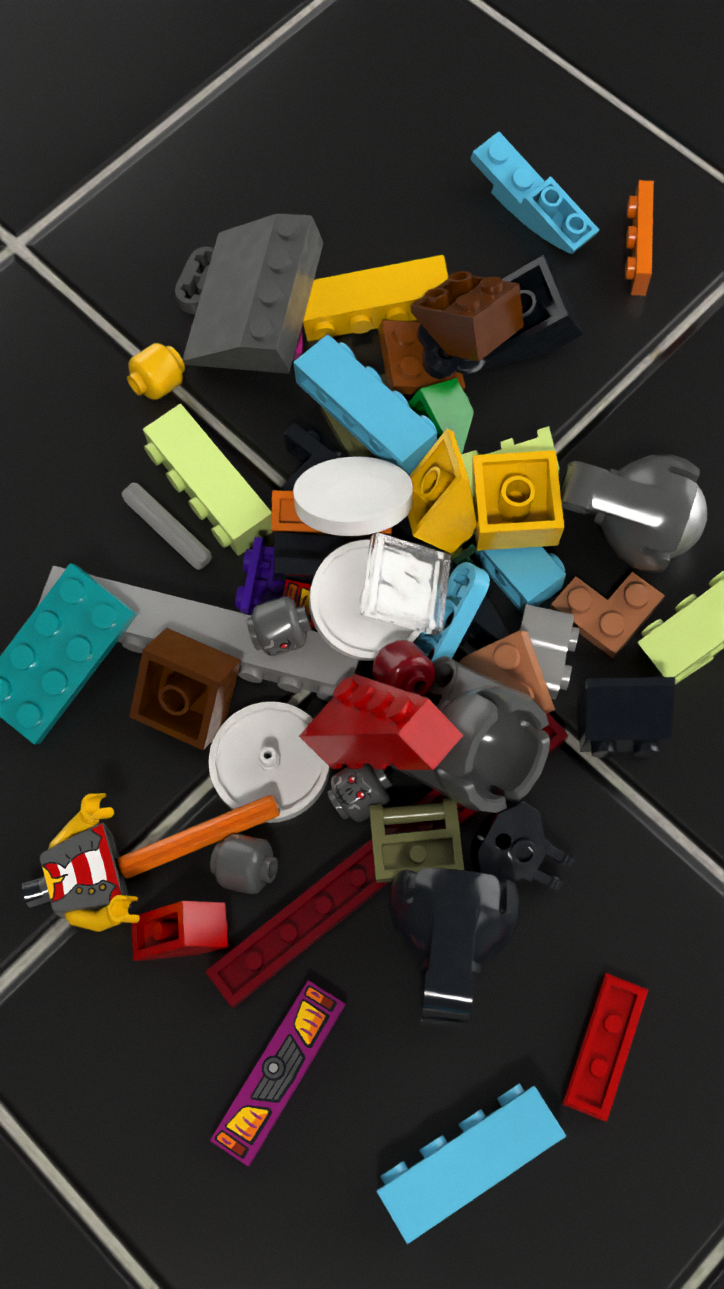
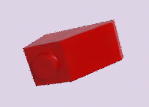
[131,901,228,961]

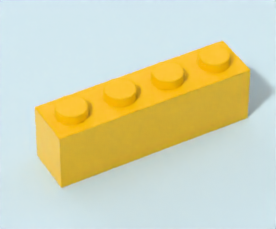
[303,255,448,341]

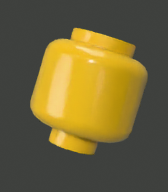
[127,343,185,400]

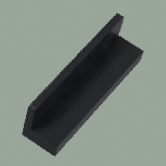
[272,532,438,592]

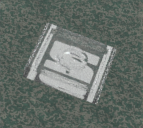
[360,532,451,636]

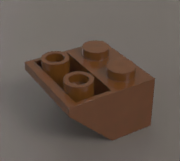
[410,271,524,362]

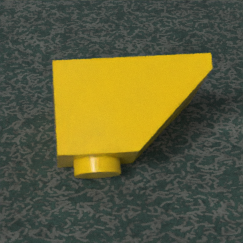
[408,429,477,554]

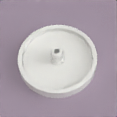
[293,457,413,536]
[309,540,430,661]
[209,702,330,823]

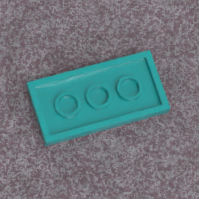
[0,563,138,745]

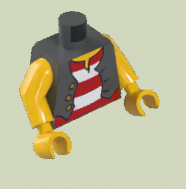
[22,793,140,932]

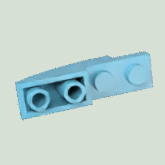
[470,132,599,254]

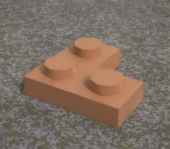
[550,572,665,659]

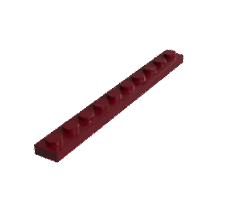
[205,713,569,1009]

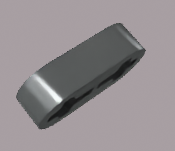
[175,246,214,314]

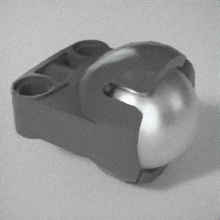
[560,455,707,573]

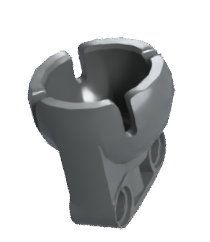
[391,656,550,813]

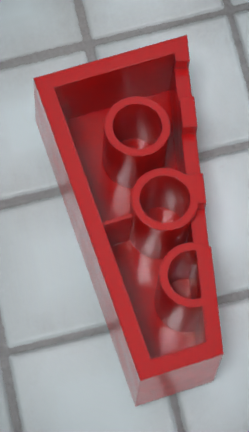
[299,674,463,770]

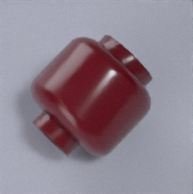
[372,640,436,697]

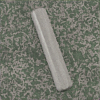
[122,483,212,570]

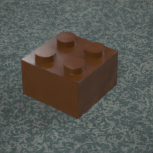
[129,628,241,751]

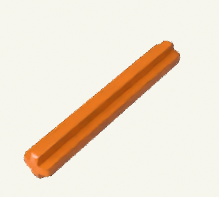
[118,795,280,878]

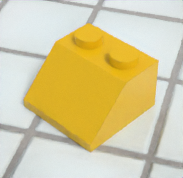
[472,450,564,551]

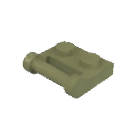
[369,797,464,883]

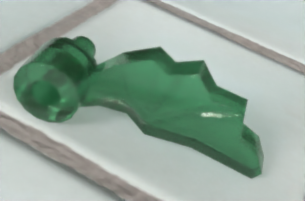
[450,544,491,586]

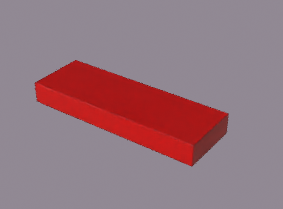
[561,973,648,1122]

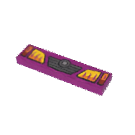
[210,980,346,1167]

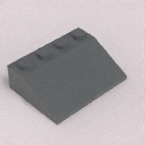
[182,214,324,374]

